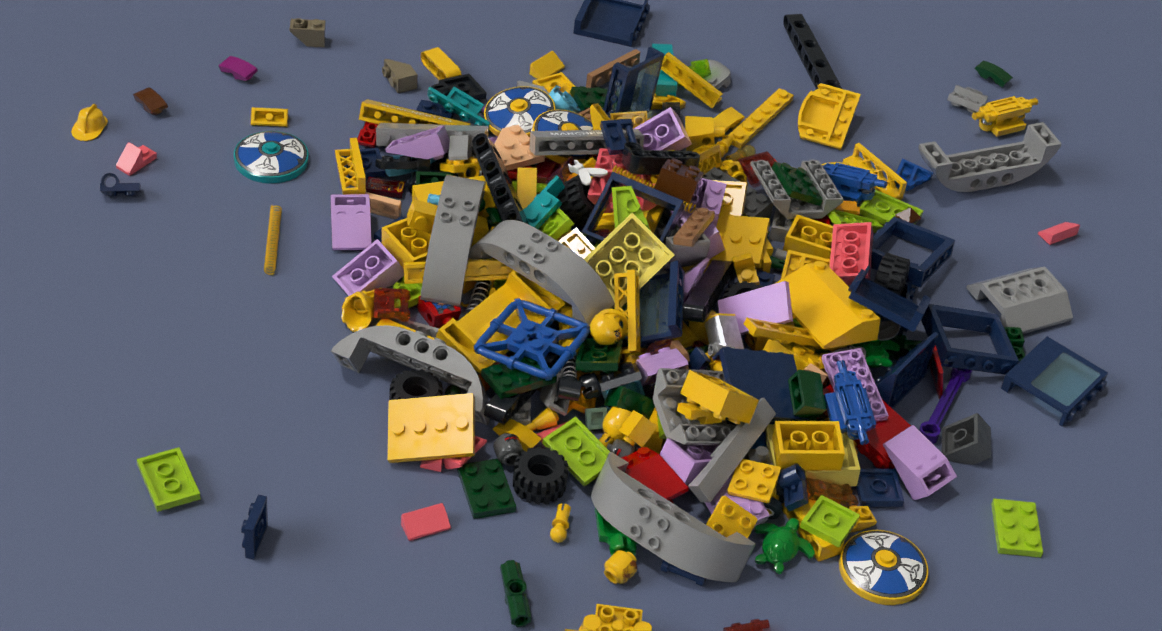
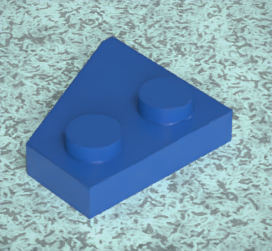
[895,158,934,191]

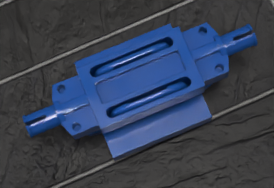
[822,163,887,205]
[824,360,876,445]

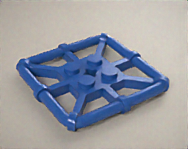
[474,298,590,381]

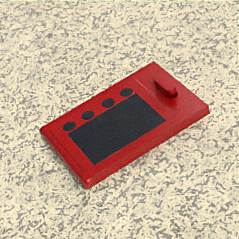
[929,345,943,399]

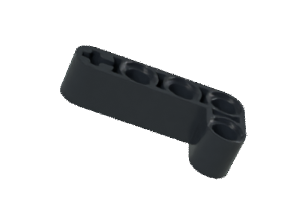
[621,142,700,175]

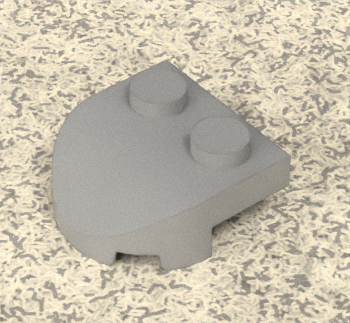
[692,60,731,90]
[947,85,988,113]

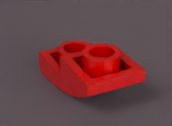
[357,121,379,147]

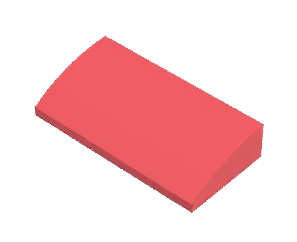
[830,222,873,285]

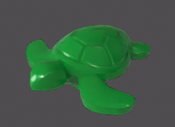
[845,339,900,368]
[754,518,815,574]

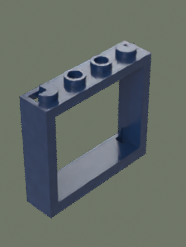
[582,172,685,246]
[871,217,955,288]
[921,304,1019,375]

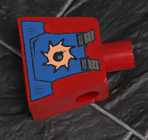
[418,296,461,329]

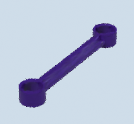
[919,368,973,444]

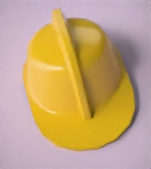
[71,104,108,141]

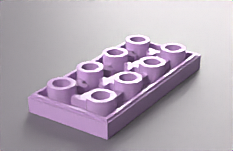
[718,281,793,335]
[821,348,889,422]

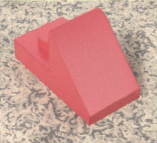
[116,142,157,176]

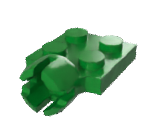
[595,508,638,556]

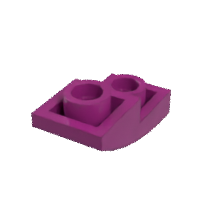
[218,56,258,81]

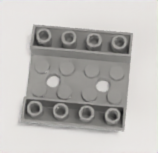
[750,159,844,219]
[967,267,1073,334]
[653,368,737,445]

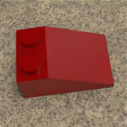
[621,447,689,501]

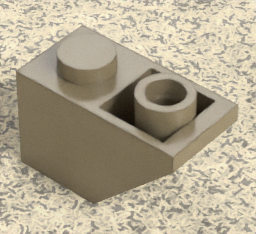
[289,18,326,47]
[382,59,418,93]

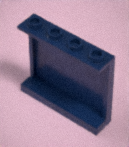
[573,0,650,47]
[848,266,931,332]
[713,347,809,425]

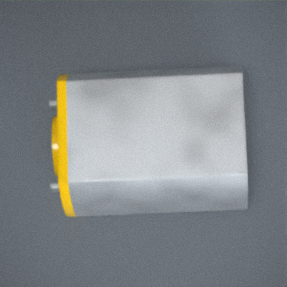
[704,313,744,349]

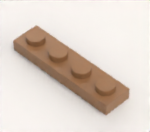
[586,49,641,88]
[673,208,715,247]

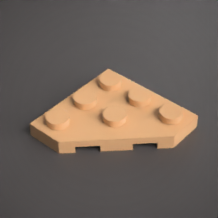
[494,125,545,171]

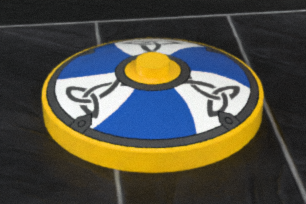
[484,86,556,137]
[531,109,598,166]
[839,530,928,605]

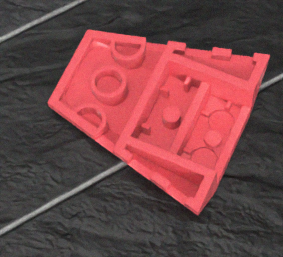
[587,148,657,213]

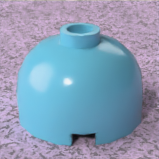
[549,85,581,113]

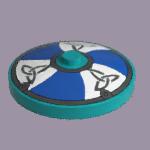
[234,131,309,183]

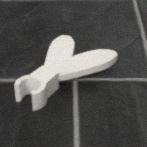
[568,160,608,186]

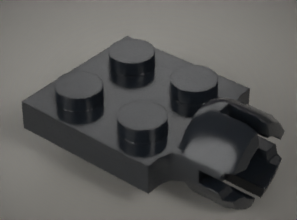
[431,74,487,104]
[579,362,642,399]

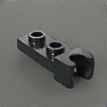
[375,155,430,172]

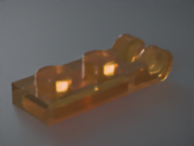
[806,478,859,508]

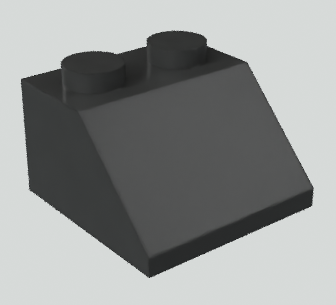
[942,413,991,465]

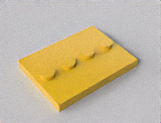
[709,214,770,268]
[387,393,475,463]

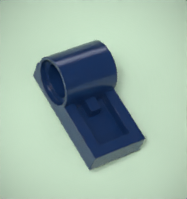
[100,173,141,196]
[778,463,808,511]

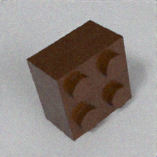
[654,158,704,203]

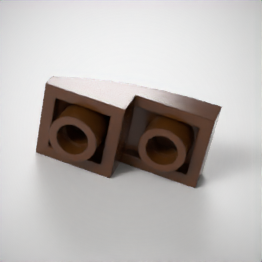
[133,87,168,115]

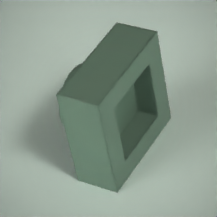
[585,407,607,430]

